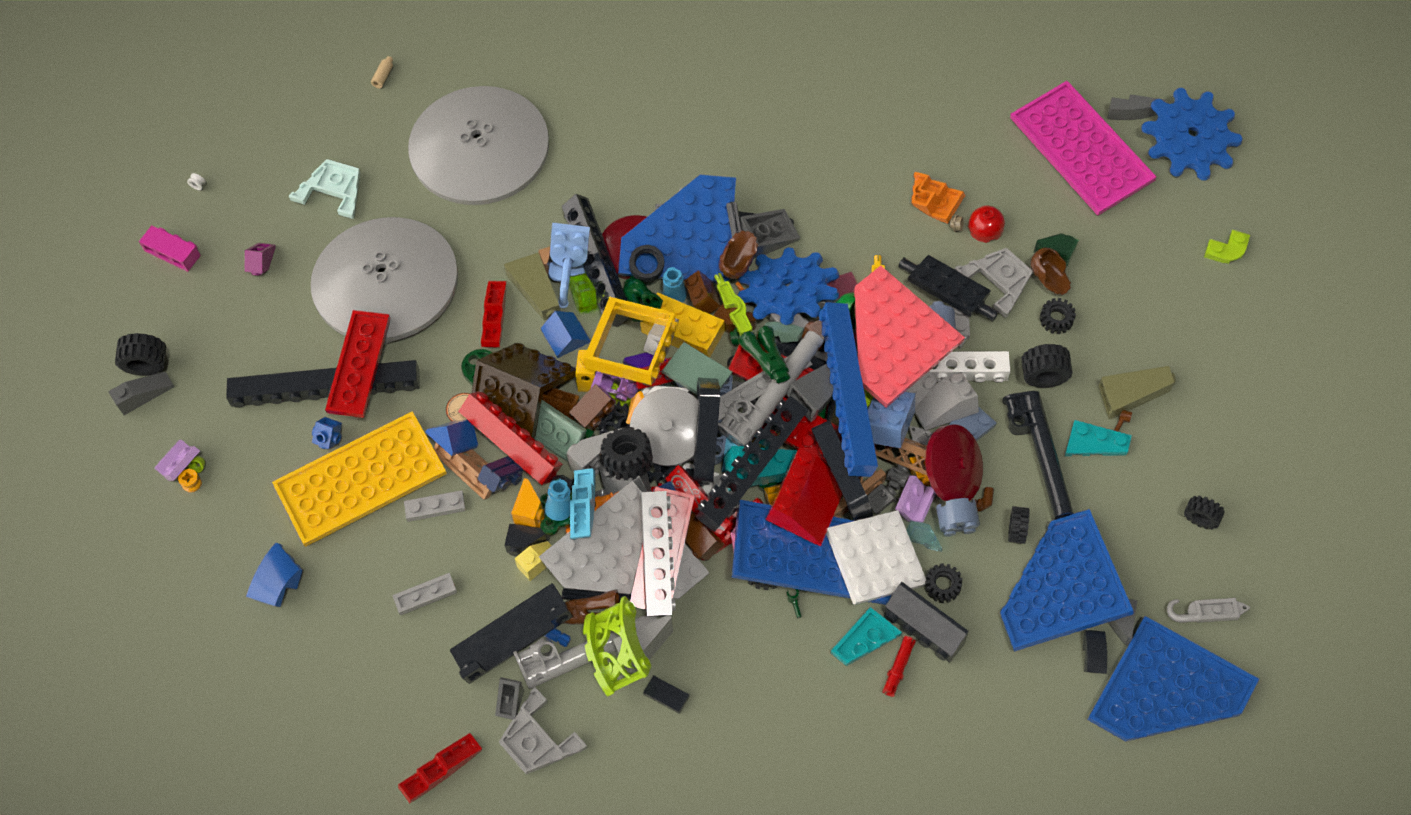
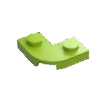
[1204,230,1250,264]

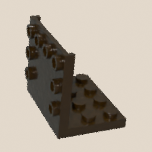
[472,343,576,438]

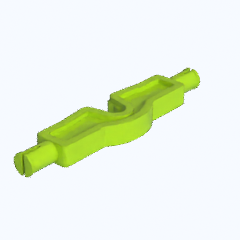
[714,273,753,336]

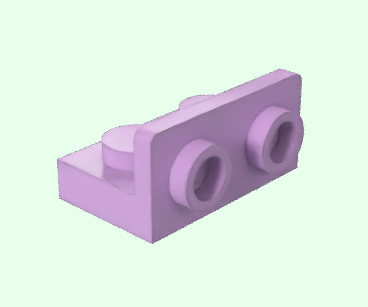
[154,440,200,481]
[895,476,936,523]

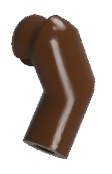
[975,487,994,512]

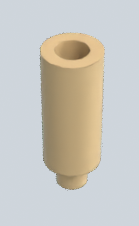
[371,56,393,88]

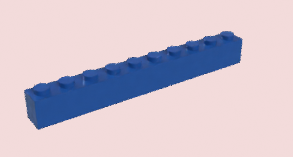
[819,302,878,477]

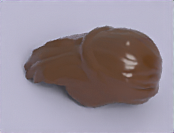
[718,230,758,279]
[1031,248,1071,295]

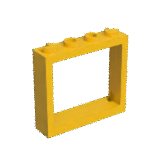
[584,297,678,385]

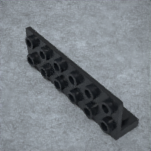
[450,583,573,684]

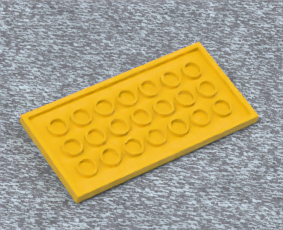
[272,411,447,547]

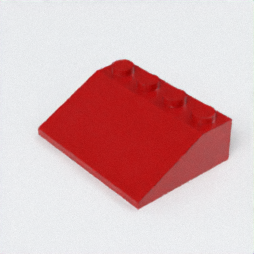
[766,447,842,546]

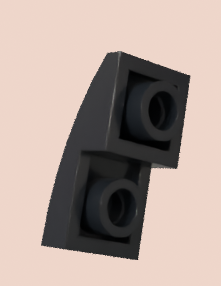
[1083,630,1107,674]

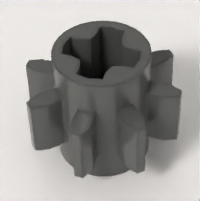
[887,464,911,490]

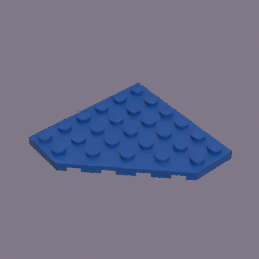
[618,175,736,283]
[1000,509,1134,652]
[1087,616,1259,742]

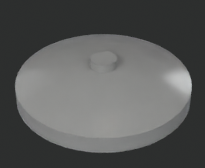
[630,388,698,466]

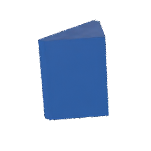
[541,311,591,358]
[425,419,478,456]

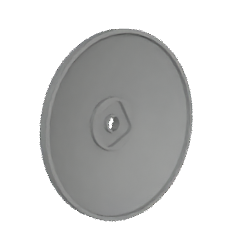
[408,86,549,205]
[311,217,458,342]

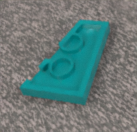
[1065,420,1132,456]
[831,607,902,666]

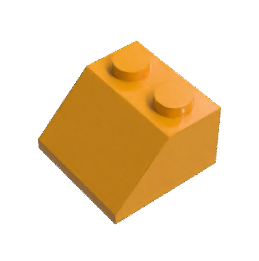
[511,478,545,528]

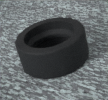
[629,245,665,282]

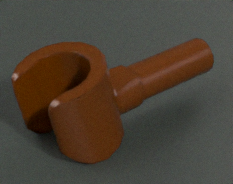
[1114,410,1132,432]

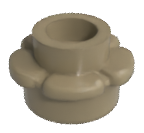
[950,215,964,233]

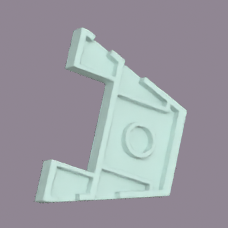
[289,159,360,219]

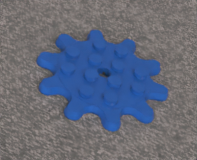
[1141,88,1242,181]
[737,247,839,325]

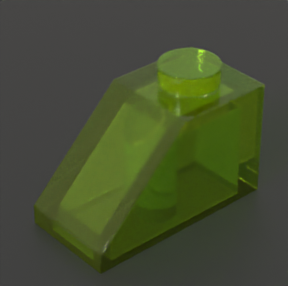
[569,273,597,312]

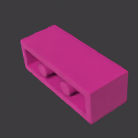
[139,225,201,272]

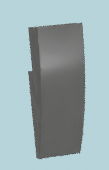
[1107,94,1166,120]

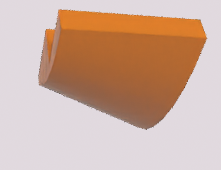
[912,172,965,224]

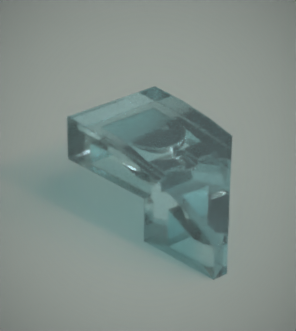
[907,520,943,552]

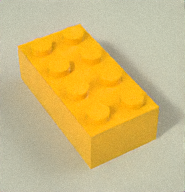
[640,292,725,358]

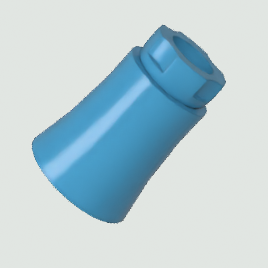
[662,267,687,303]
[545,479,570,521]

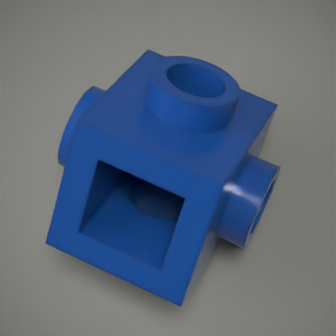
[312,417,342,449]

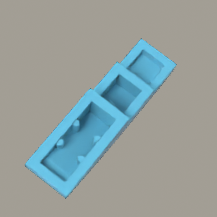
[570,468,595,539]

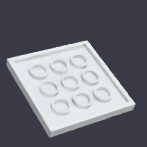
[826,511,926,605]

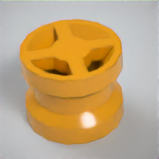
[178,469,202,493]

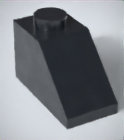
[504,523,550,557]

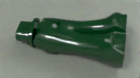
[623,276,663,322]
[738,326,791,384]

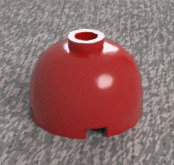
[968,205,1005,243]

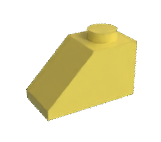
[515,541,552,581]

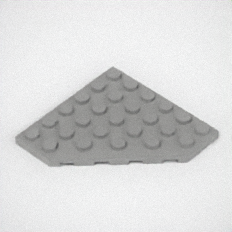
[539,481,709,599]

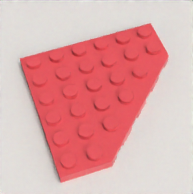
[854,266,965,408]

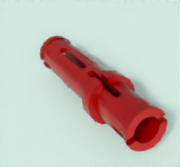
[882,636,916,697]

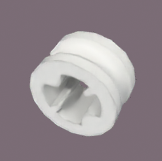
[187,173,206,190]

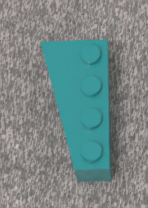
[724,446,797,492]

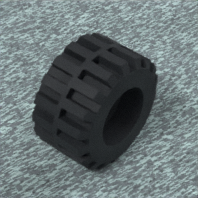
[115,333,167,376]
[1021,344,1073,388]
[601,427,653,481]

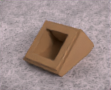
[538,246,552,274]

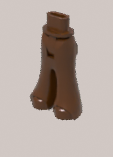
[563,589,620,625]

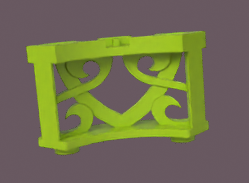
[583,596,651,697]

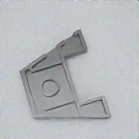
[955,248,1033,318]
[499,687,587,775]

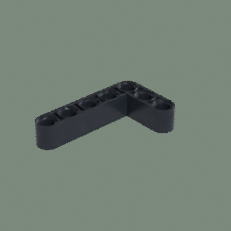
[693,377,721,482]
[811,420,873,521]

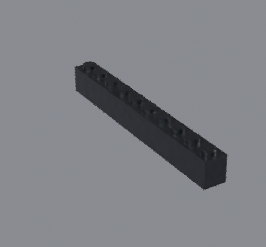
[226,360,420,408]

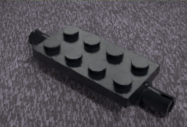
[898,255,999,322]

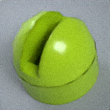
[188,456,205,473]

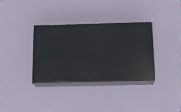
[643,675,690,714]

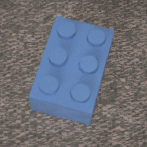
[868,391,916,448]

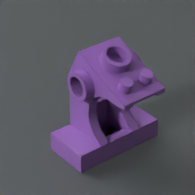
[591,371,638,402]

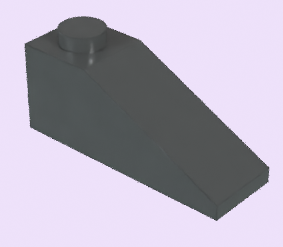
[108,372,175,415]

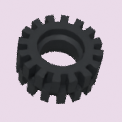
[1040,298,1076,334]
[1184,495,1225,530]
[1008,506,1030,544]
[925,563,963,603]

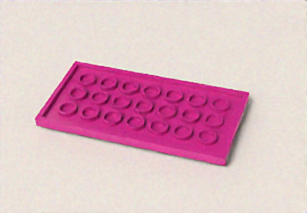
[1010,81,1156,216]

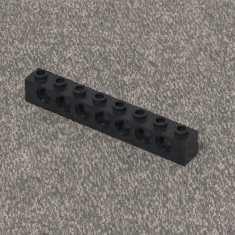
[562,194,629,327]
[696,395,809,532]

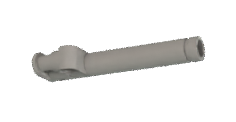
[718,331,824,446]
[513,616,657,690]

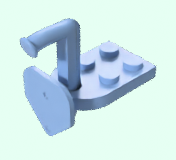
[548,223,590,308]

